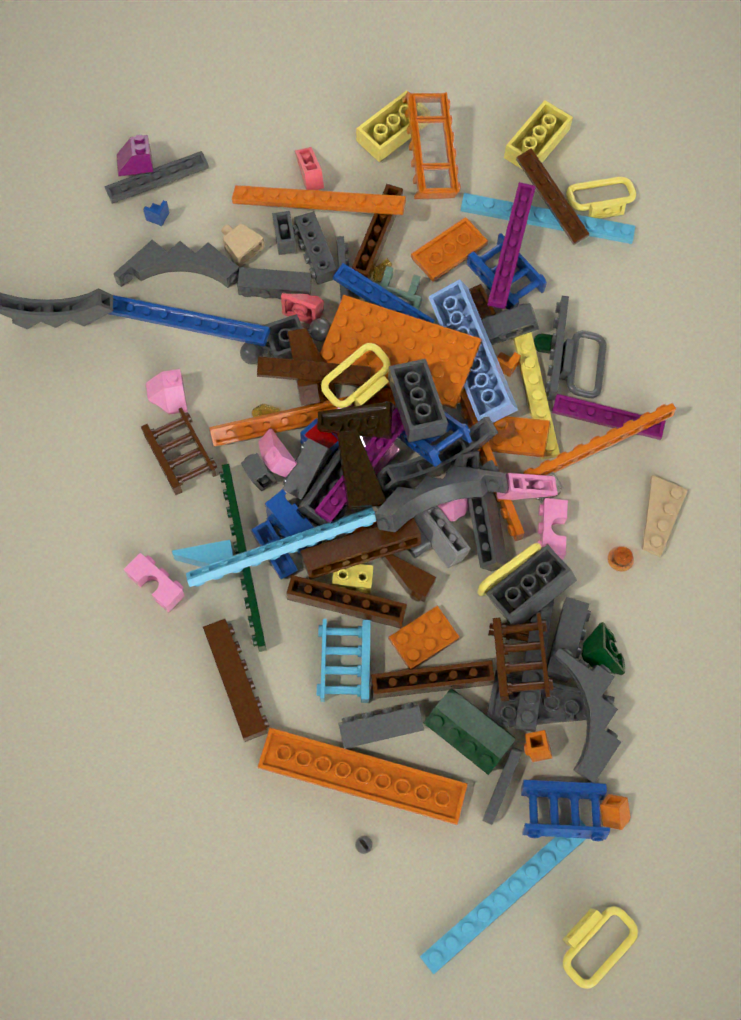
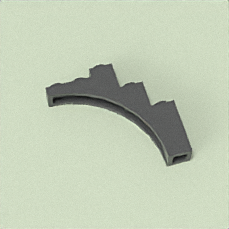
[0,288,113,329]
[376,417,498,492]
[551,647,621,783]

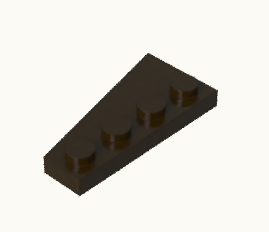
[317,402,392,439]
[337,430,386,509]

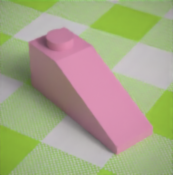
[258,428,297,478]
[497,473,558,500]

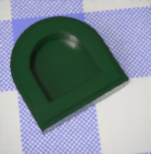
[533,333,552,354]

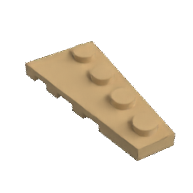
[642,475,688,557]

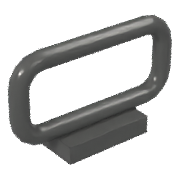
[559,330,606,399]

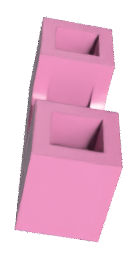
[537,498,568,560]
[124,553,185,613]

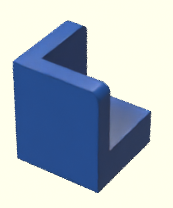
[143,200,170,226]

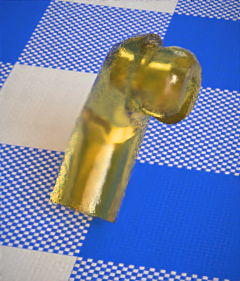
[373,258,392,282]
[252,404,280,417]

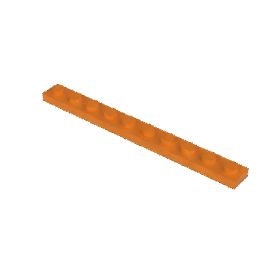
[232,185,406,215]
[209,387,395,447]
[458,388,525,541]
[523,403,676,476]

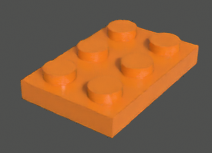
[489,416,551,457]
[388,605,460,670]

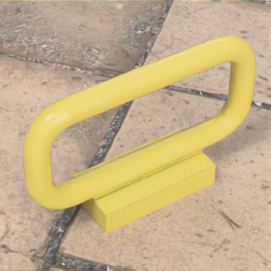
[566,177,636,219]
[321,343,391,408]
[477,543,541,596]
[562,906,638,989]

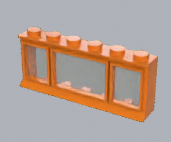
[403,91,461,199]

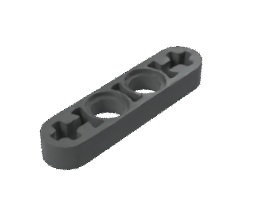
[482,747,522,825]

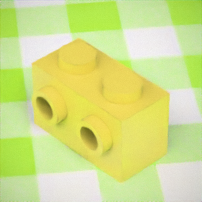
[332,564,374,594]

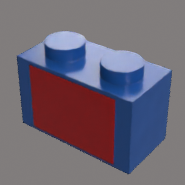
[300,418,339,464]

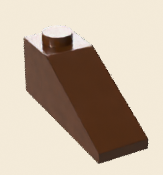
[382,554,436,602]

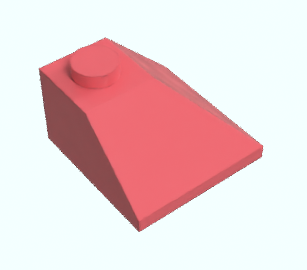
[281,293,324,324]

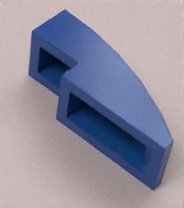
[250,520,298,580]

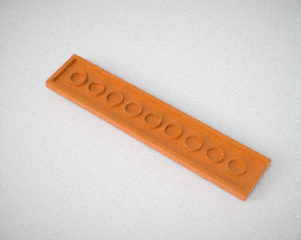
[258,728,468,825]

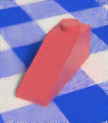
[295,147,324,191]

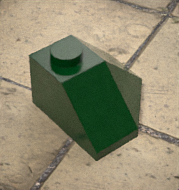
[581,622,625,675]

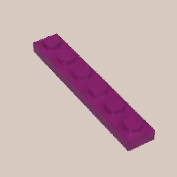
[552,394,666,440]

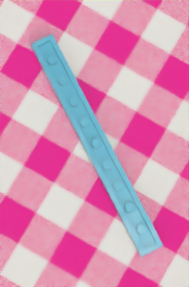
[460,193,635,244]
[186,507,377,587]
[420,819,586,974]

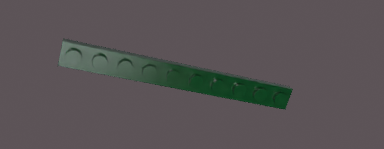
[219,463,267,652]

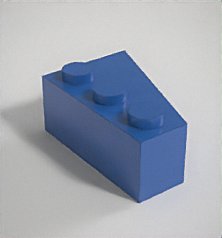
[265,489,322,554]

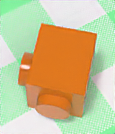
[524,730,552,762]

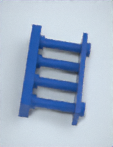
[467,233,547,310]
[398,411,472,467]
[521,780,610,842]

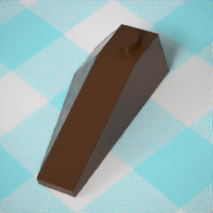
[288,328,337,406]

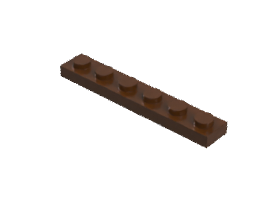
[516,148,589,245]
[257,356,371,386]

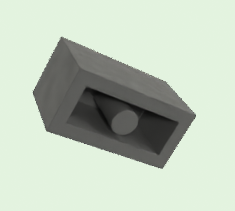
[272,211,296,255]
[241,453,277,491]

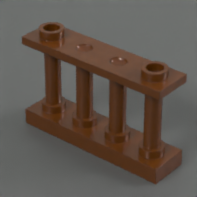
[141,407,217,495]
[492,613,554,702]

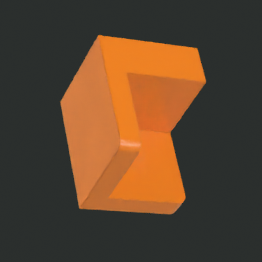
[497,352,521,377]
[600,794,631,830]

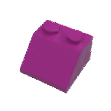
[117,135,153,176]

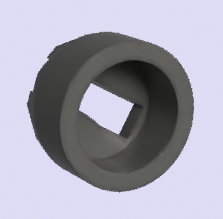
[355,836,372,854]

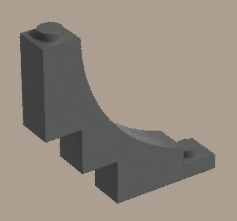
[114,239,239,288]
[375,466,508,532]

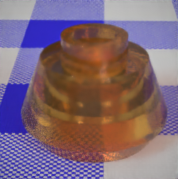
[608,546,634,572]

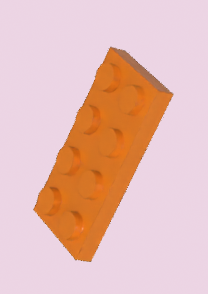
[411,217,488,282]

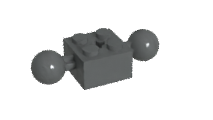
[240,314,331,364]

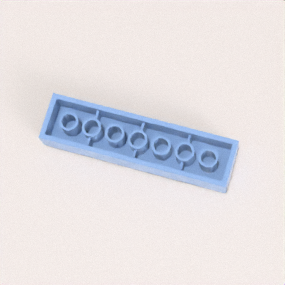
[429,279,518,423]

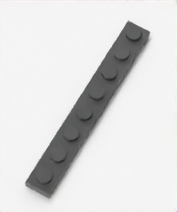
[515,599,554,732]

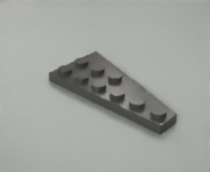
[487,670,615,728]

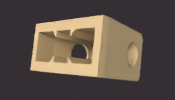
[221,224,265,267]

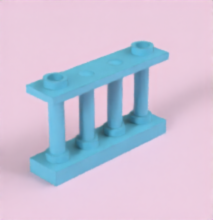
[316,619,371,703]

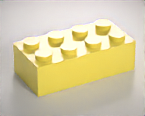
[356,90,430,162]
[504,100,573,170]

